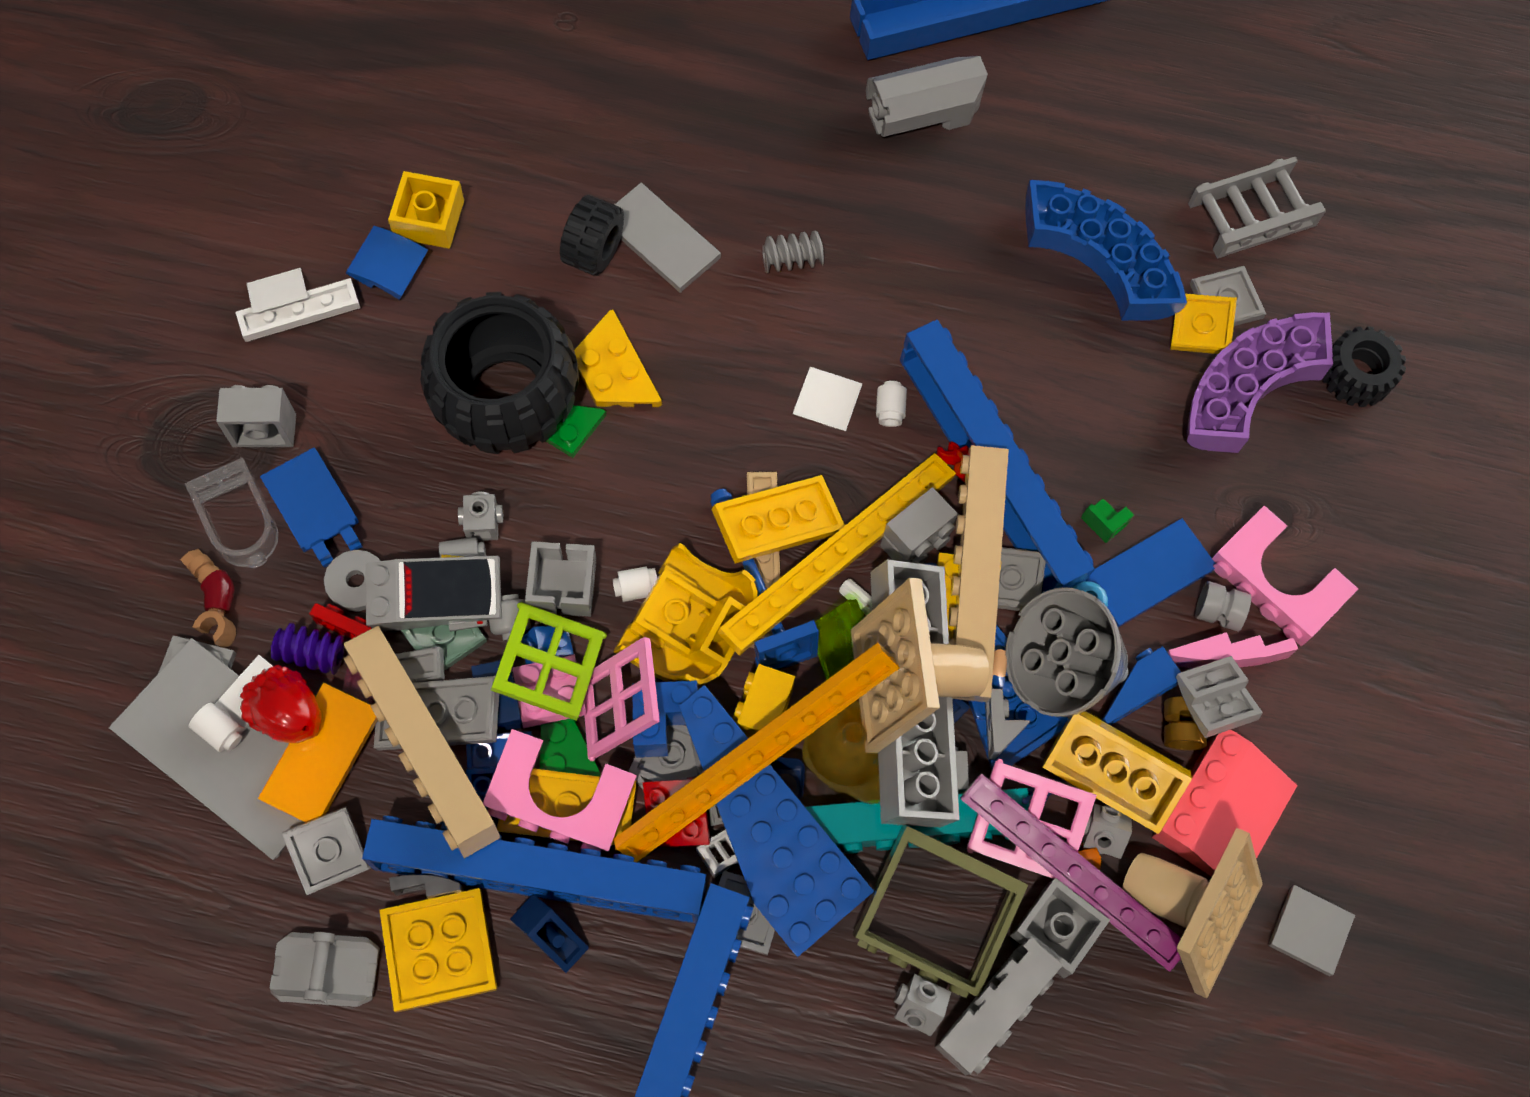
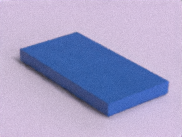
[1087,518,1216,628]

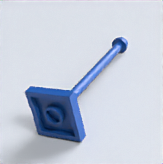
[710,489,819,671]

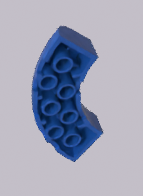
[1025,180,1187,321]

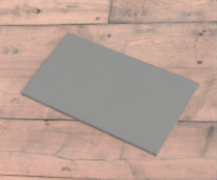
[109,638,354,861]

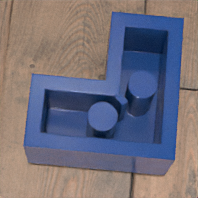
[632,680,698,758]

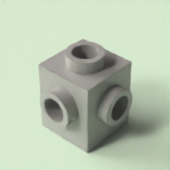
[458,492,503,541]
[1083,804,1132,859]
[894,974,951,1036]

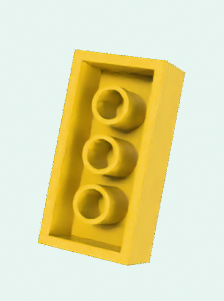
[1043,711,1192,834]

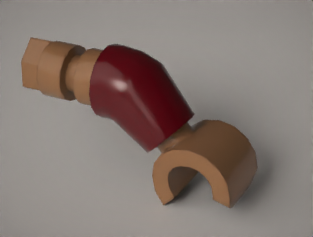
[180,549,236,648]

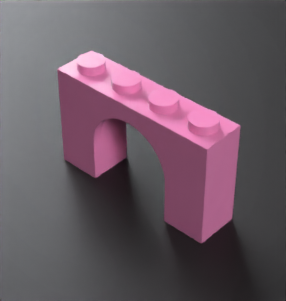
[1212,506,1358,646]
[483,729,637,852]

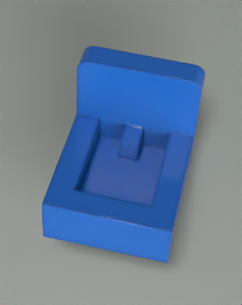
[521,626,574,665]

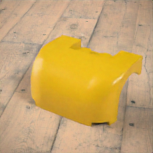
[613,543,758,685]

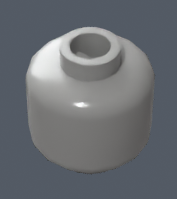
[489,594,531,641]

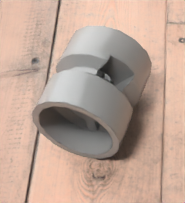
[1195,581,1251,632]

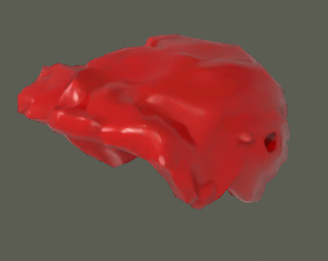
[240,665,322,743]

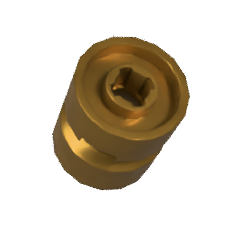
[1164,697,1207,750]

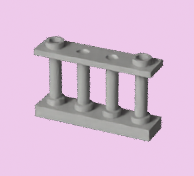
[1188,157,1326,259]

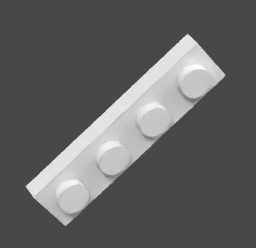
[236,278,360,342]

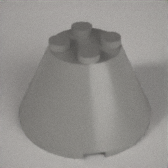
[1005,588,1128,717]

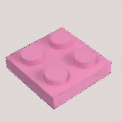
[512,654,587,728]

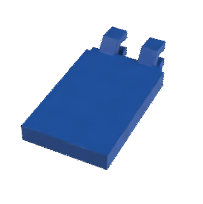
[260,447,363,568]

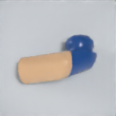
[992,649,1013,698]

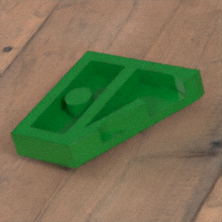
[546,405,606,458]
[540,718,601,777]

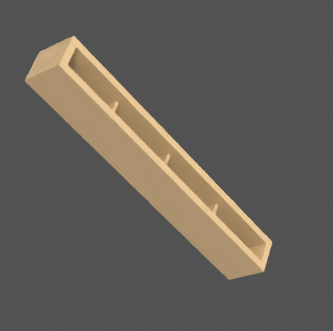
[949,445,1009,702]
[343,626,501,859]

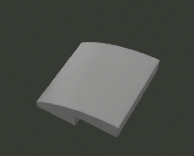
[1176,656,1263,738]

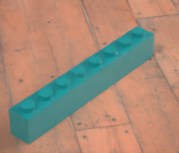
[805,788,1029,854]

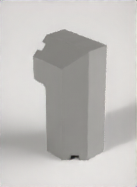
[866,56,988,137]

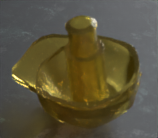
[802,701,880,805]

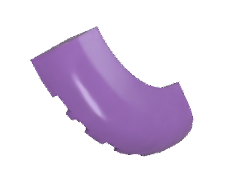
[1187,312,1333,453]

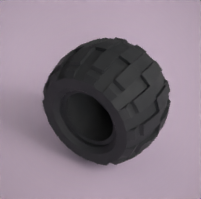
[420,292,579,454]

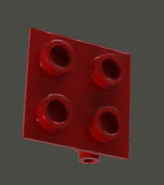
[642,776,710,847]

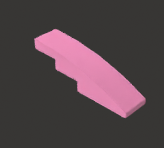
[1167,632,1298,668]

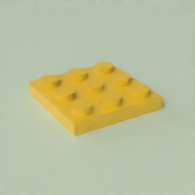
[380,888,498,1013]

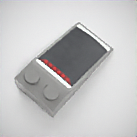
[366,556,502,632]

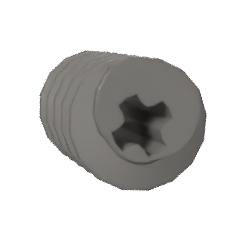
[762,230,824,274]

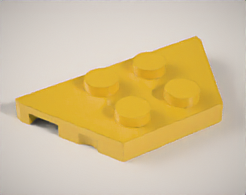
[574,310,662,407]

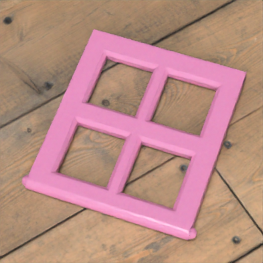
[584,637,660,761]
[967,759,1097,879]

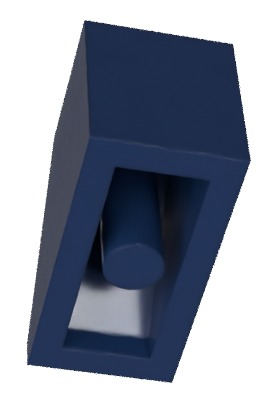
[510,894,589,973]

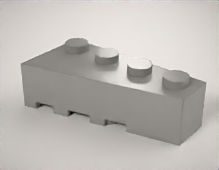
[935,937,1063,1076]

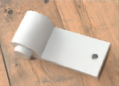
[189,655,273,752]

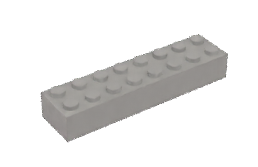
[870,559,959,827]

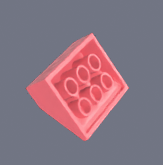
[1152,730,1298,877]

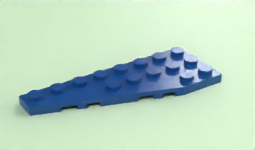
[679,685,874,957]

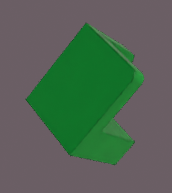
[1081,499,1134,543]

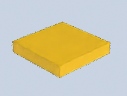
[1171,294,1237,354]

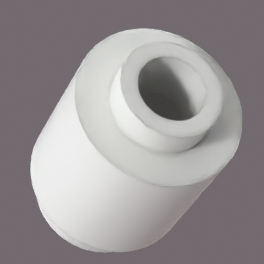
[876,381,907,427]
[612,566,657,602]

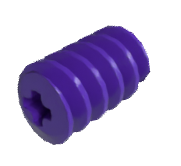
[271,623,344,675]

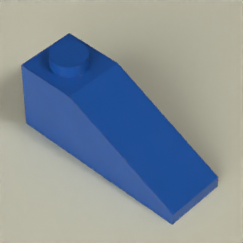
[1101,646,1181,725]

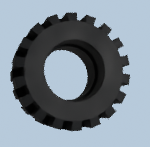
[560,194,624,276]
[1322,326,1406,407]

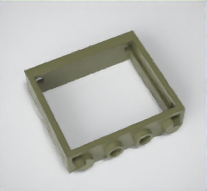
[853,825,1028,998]

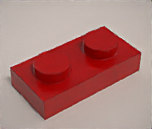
[309,603,372,639]

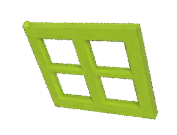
[490,602,607,721]

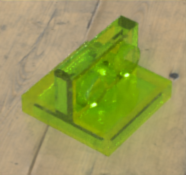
[815,599,865,680]

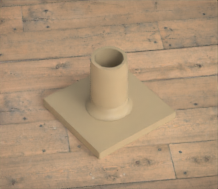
[851,578,989,753]
[1122,828,1263,998]

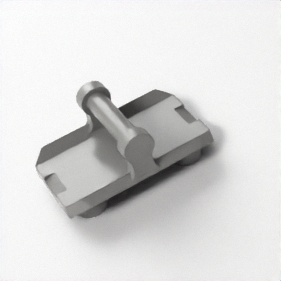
[269,932,380,1007]

